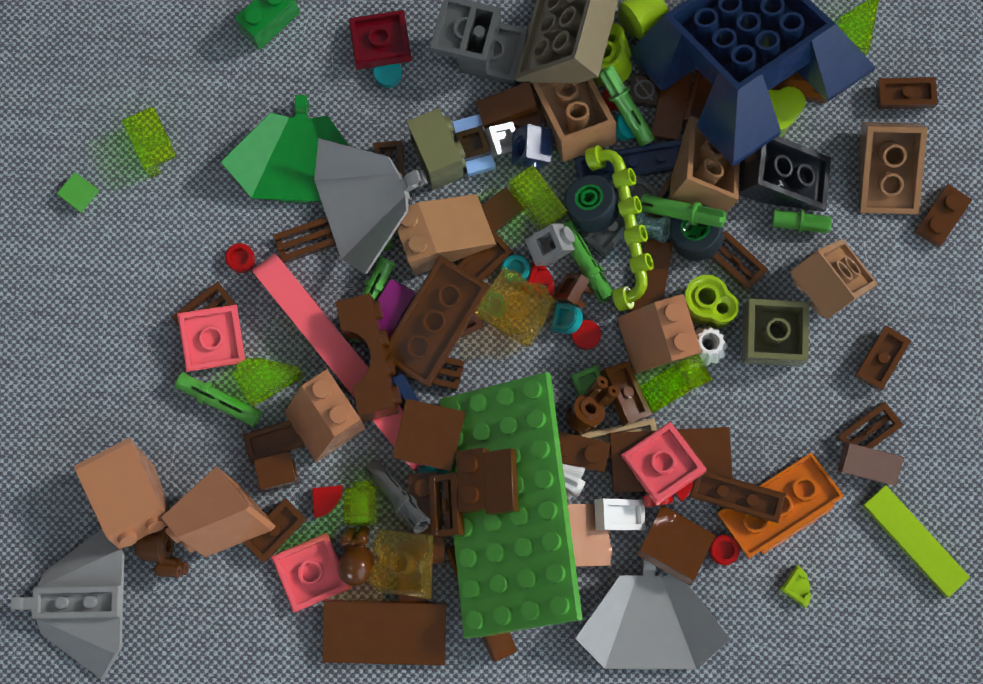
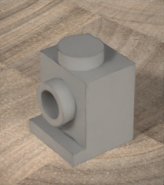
[525,224,575,266]

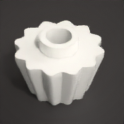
[693,326,728,366]
[563,464,586,503]

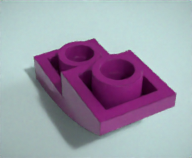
[377,279,417,338]

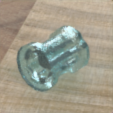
[636,212,671,243]

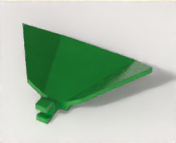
[221,95,349,204]

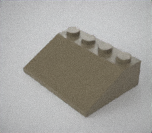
[514,0,618,84]

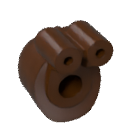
[566,376,620,434]
[133,526,189,578]
[337,526,375,586]

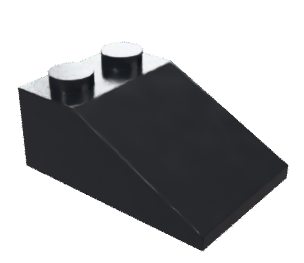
[739,136,831,212]

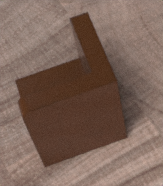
[254,452,300,492]

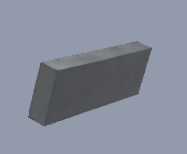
[583,175,659,259]

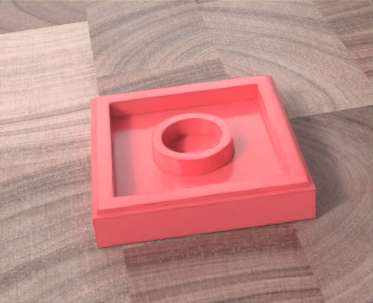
[177,305,246,372]
[621,421,707,506]
[271,533,351,613]

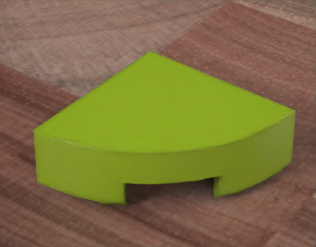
[779,565,811,608]

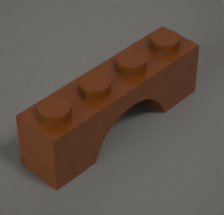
[335,293,402,422]

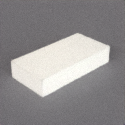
[594,498,646,531]

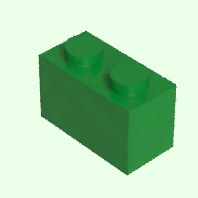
[235,0,300,50]

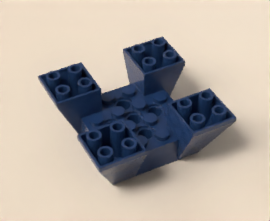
[630,0,875,167]

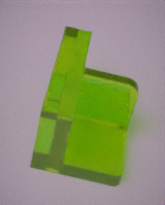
[122,107,176,178]
[509,165,567,231]

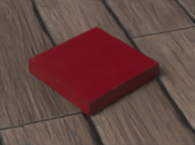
[349,10,412,70]

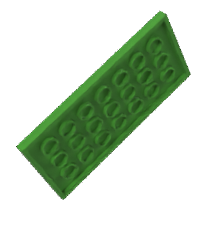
[440,372,583,639]

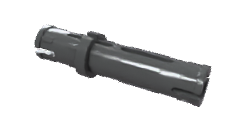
[364,460,430,534]

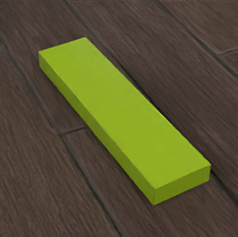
[862,485,970,598]

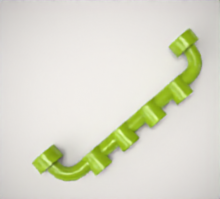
[585,145,653,311]

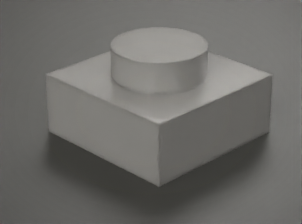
[484,122,515,158]

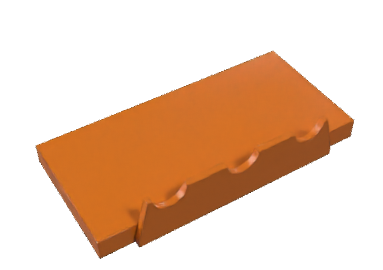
[717,452,844,560]

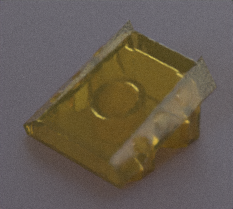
[475,267,556,348]
[368,529,433,599]

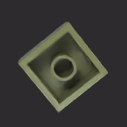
[407,108,467,191]
[742,299,809,367]

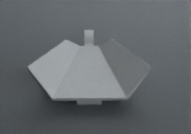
[314,138,428,274]
[10,529,124,680]
[575,558,731,669]

